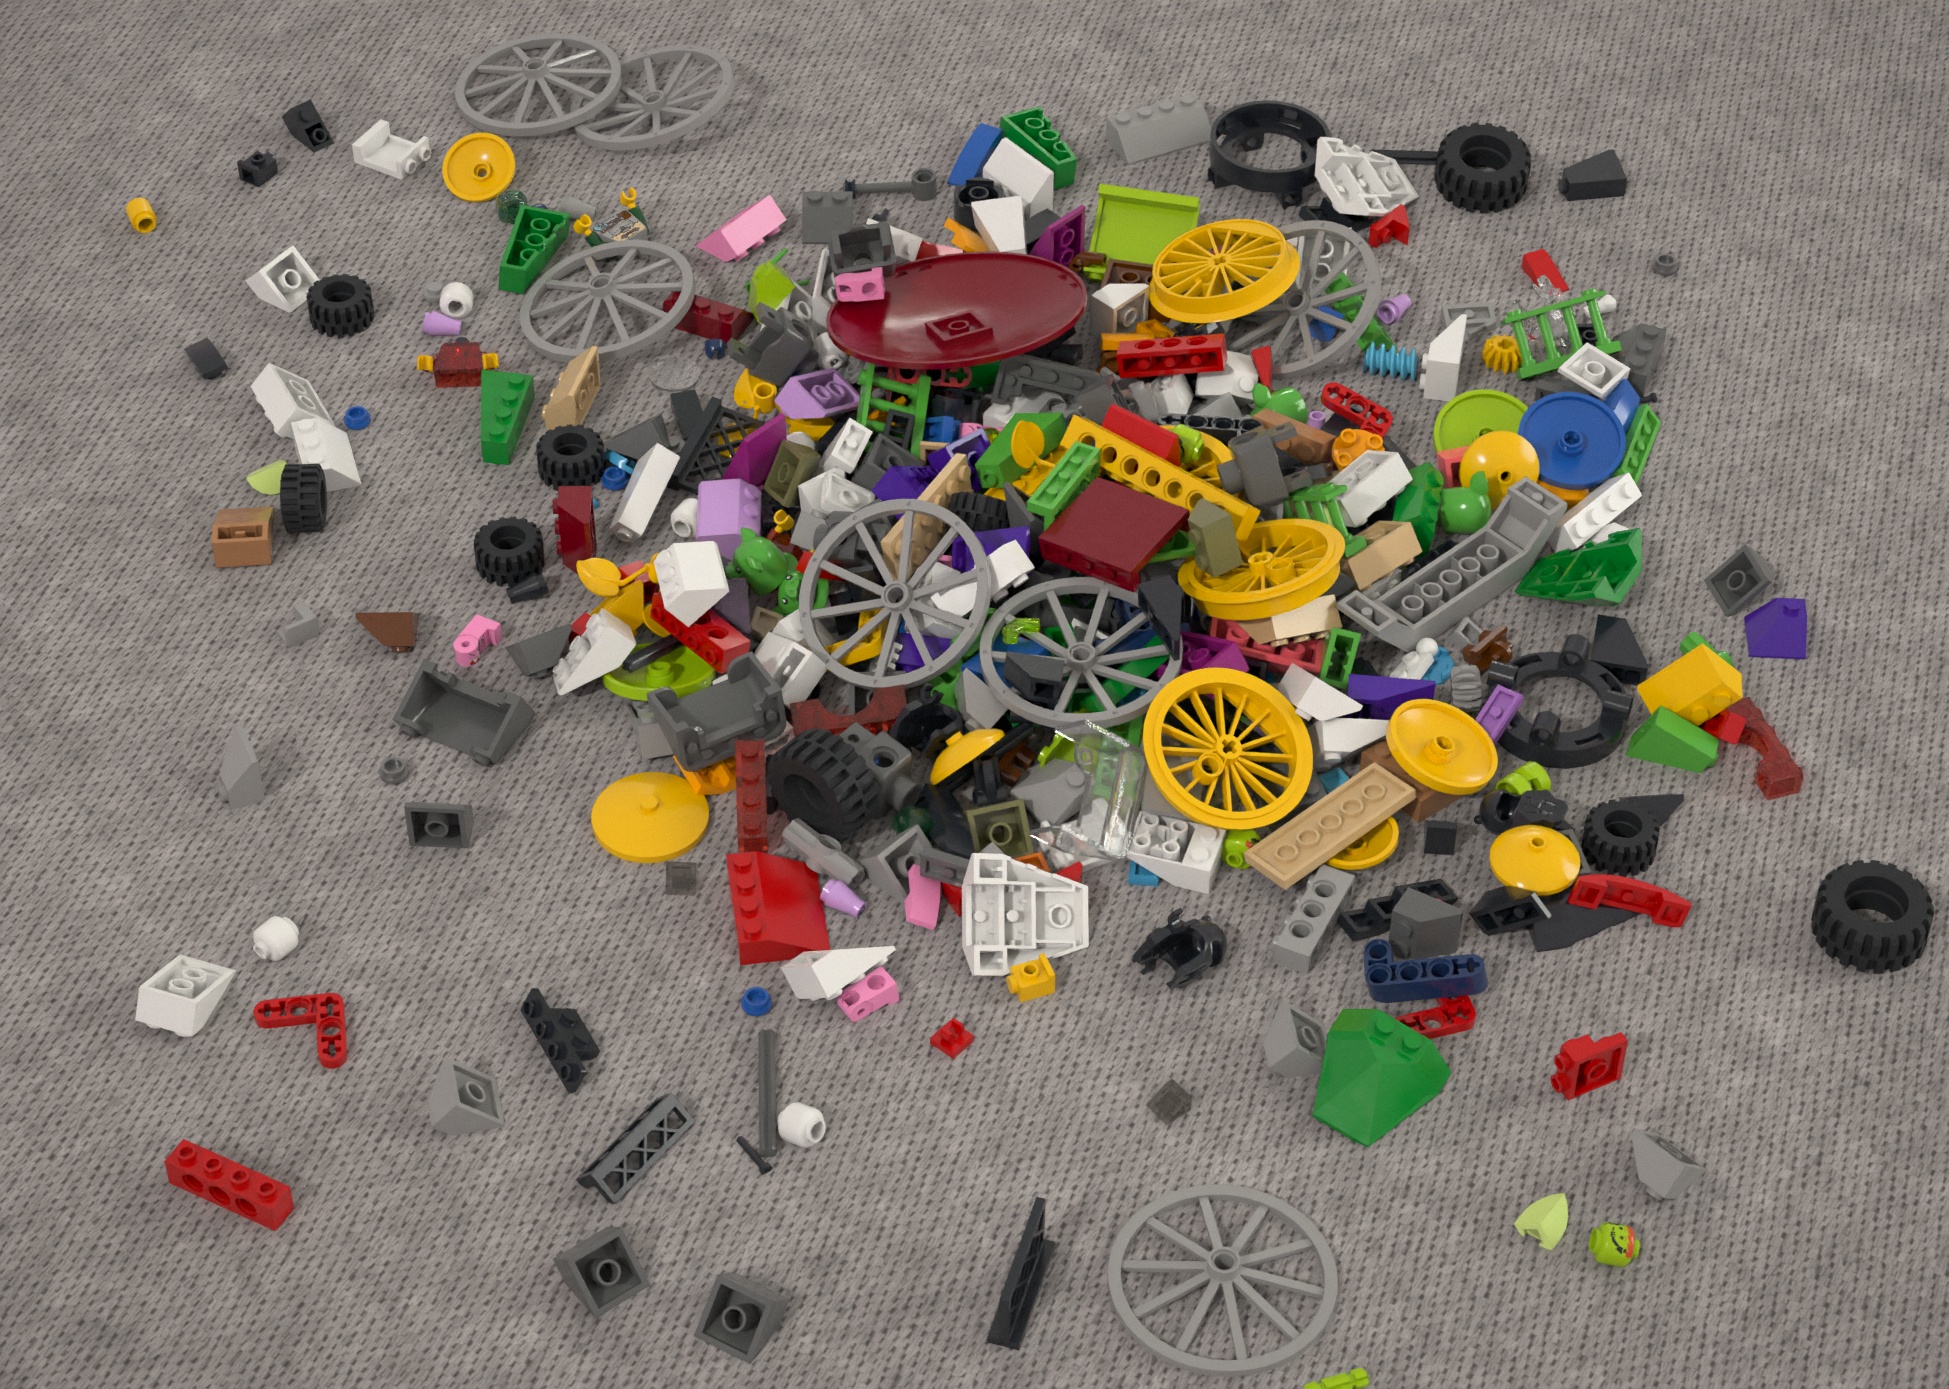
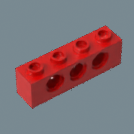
[1116,334,1228,378]
[650,591,751,674]
[164,1139,294,1231]

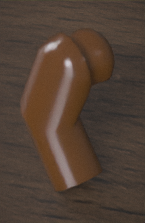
[1069,251,1107,273]

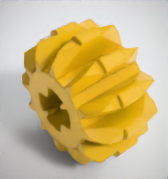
[1482,333,1523,375]

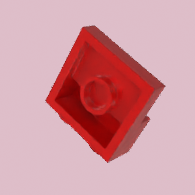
[1550,1032,1628,1100]

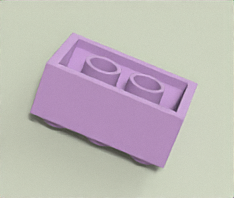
[774,368,860,419]
[696,479,762,561]

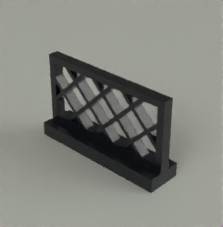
[667,396,766,495]
[987,1197,1056,1350]

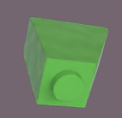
[1317,627,1361,689]
[1625,705,1719,773]

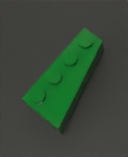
[999,106,1077,190]
[498,205,570,294]
[481,370,535,465]

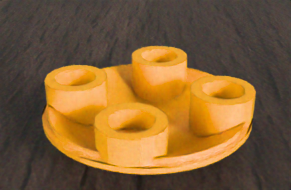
[1332,429,1385,471]

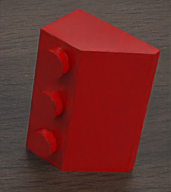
[1094,404,1180,485]

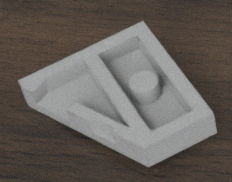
[1441,302,1497,343]

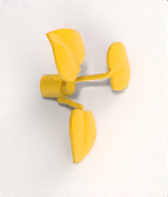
[718,368,835,458]
[1011,420,1057,469]
[576,553,670,638]

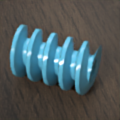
[1363,342,1419,382]

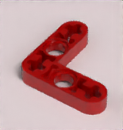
[1320,382,1393,440]
[253,993,347,1069]
[1395,995,1476,1039]

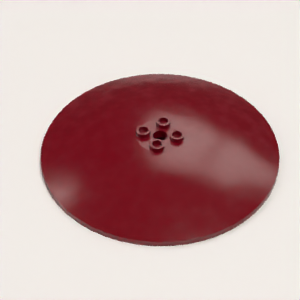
[826,251,1087,369]

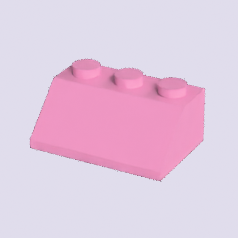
[695,195,786,262]

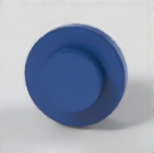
[344,406,371,430]
[602,466,629,490]
[741,987,772,1016]

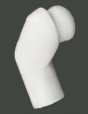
[1583,294,1617,319]

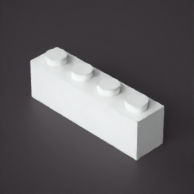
[1547,473,1642,553]

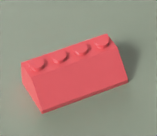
[1206,616,1323,677]

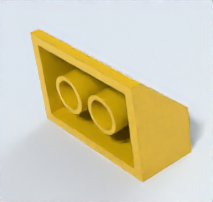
[1637,643,1743,727]

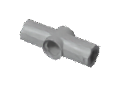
[782,818,865,890]

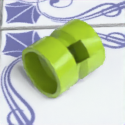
[1495,761,1551,795]

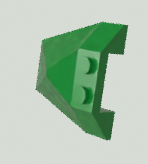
[1515,528,1642,607]
[1312,1009,1451,1147]

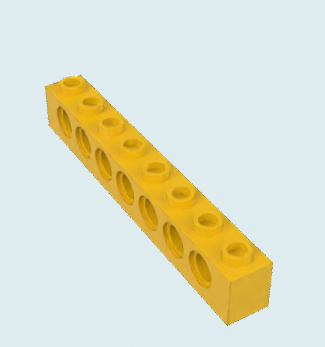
[1060,415,1261,541]

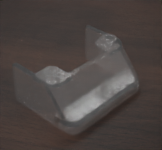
[1030,719,1148,860]

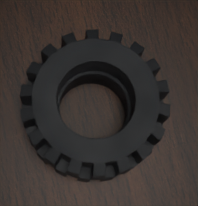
[306,274,374,338]
[536,424,605,491]
[280,464,327,532]
[944,492,1010,537]
[474,516,545,587]
[1581,799,1660,877]

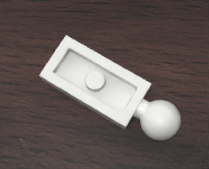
[1389,638,1438,680]

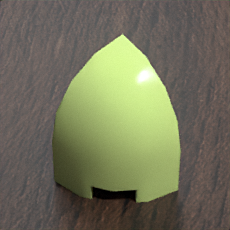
[246,460,287,495]
[1514,1193,1568,1250]

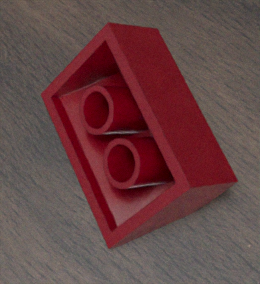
[663,291,755,344]
[552,486,597,575]

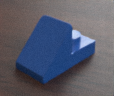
[1309,306,1344,342]
[922,416,961,443]

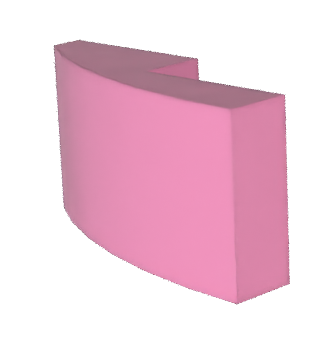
[904,864,941,930]

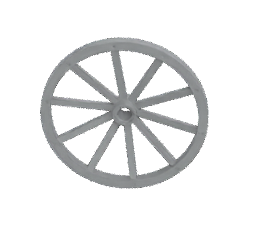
[455,33,622,137]
[570,45,735,151]
[1225,220,1382,380]
[519,240,696,363]
[799,499,991,691]
[980,577,1183,730]
[1108,1184,1338,1377]

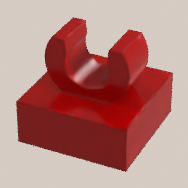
[930,1018,974,1059]

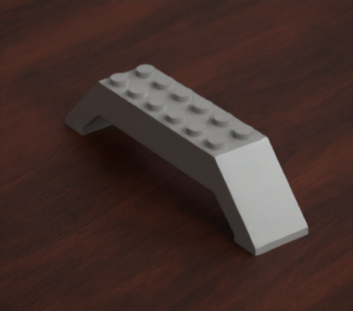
[1336,477,1568,653]

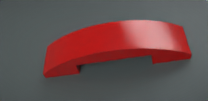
[1567,874,1692,927]

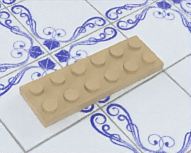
[881,453,974,581]
[1244,762,1416,890]

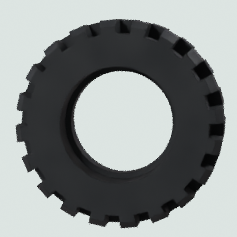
[1434,123,1532,214]
[768,729,880,843]
[1811,860,1934,974]

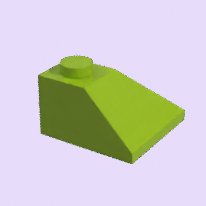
[748,260,796,324]

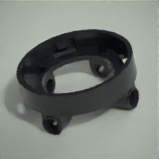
[1208,100,1331,209]
[1487,634,1634,769]

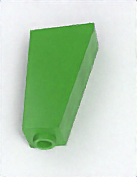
[975,413,1067,488]

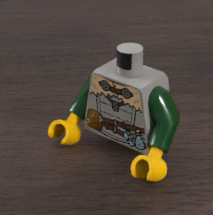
[574,187,649,260]

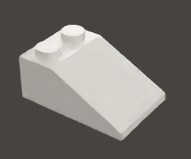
[1295,228,1351,296]
[1419,314,1467,401]
[1307,718,1389,772]
[135,954,236,1037]

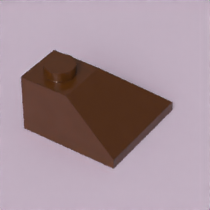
[356,612,419,652]

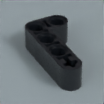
[1157,413,1262,449]

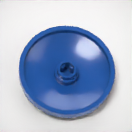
[1517,392,1626,490]

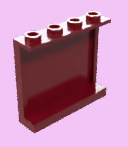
[1038,477,1190,593]

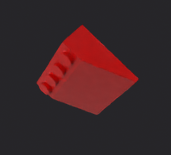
[726,851,830,965]

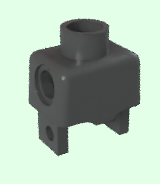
[826,221,896,278]
[727,302,818,387]
[1216,421,1313,507]
[813,511,890,569]
[839,722,922,820]

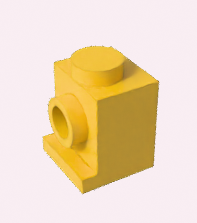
[1006,953,1055,1002]

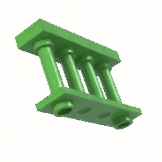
[1501,288,1622,381]
[856,363,931,459]
[1281,482,1367,558]

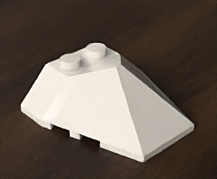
[1315,137,1419,216]
[962,853,1089,976]

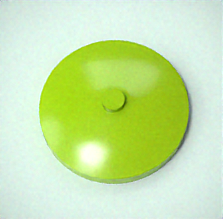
[1433,389,1528,455]
[602,642,717,701]

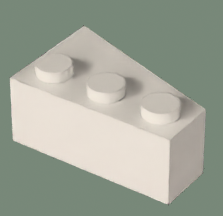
[931,540,1035,625]

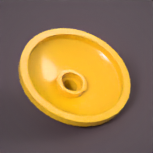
[442,133,516,203]
[1459,431,1539,511]
[930,729,1005,785]
[1324,816,1399,870]
[1489,825,1580,896]

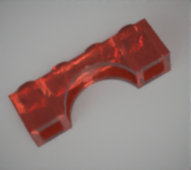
[790,684,908,737]
[1724,697,1804,801]
[735,739,768,854]

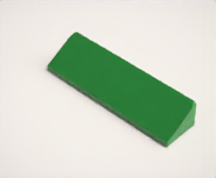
[1079,635,1170,713]

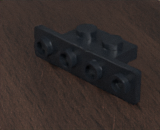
[521,988,600,1093]

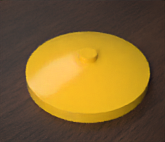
[1386,699,1498,795]
[591,772,709,863]

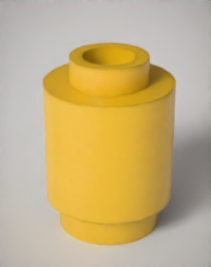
[126,198,157,233]

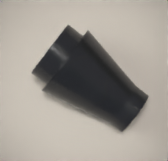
[506,572,549,604]

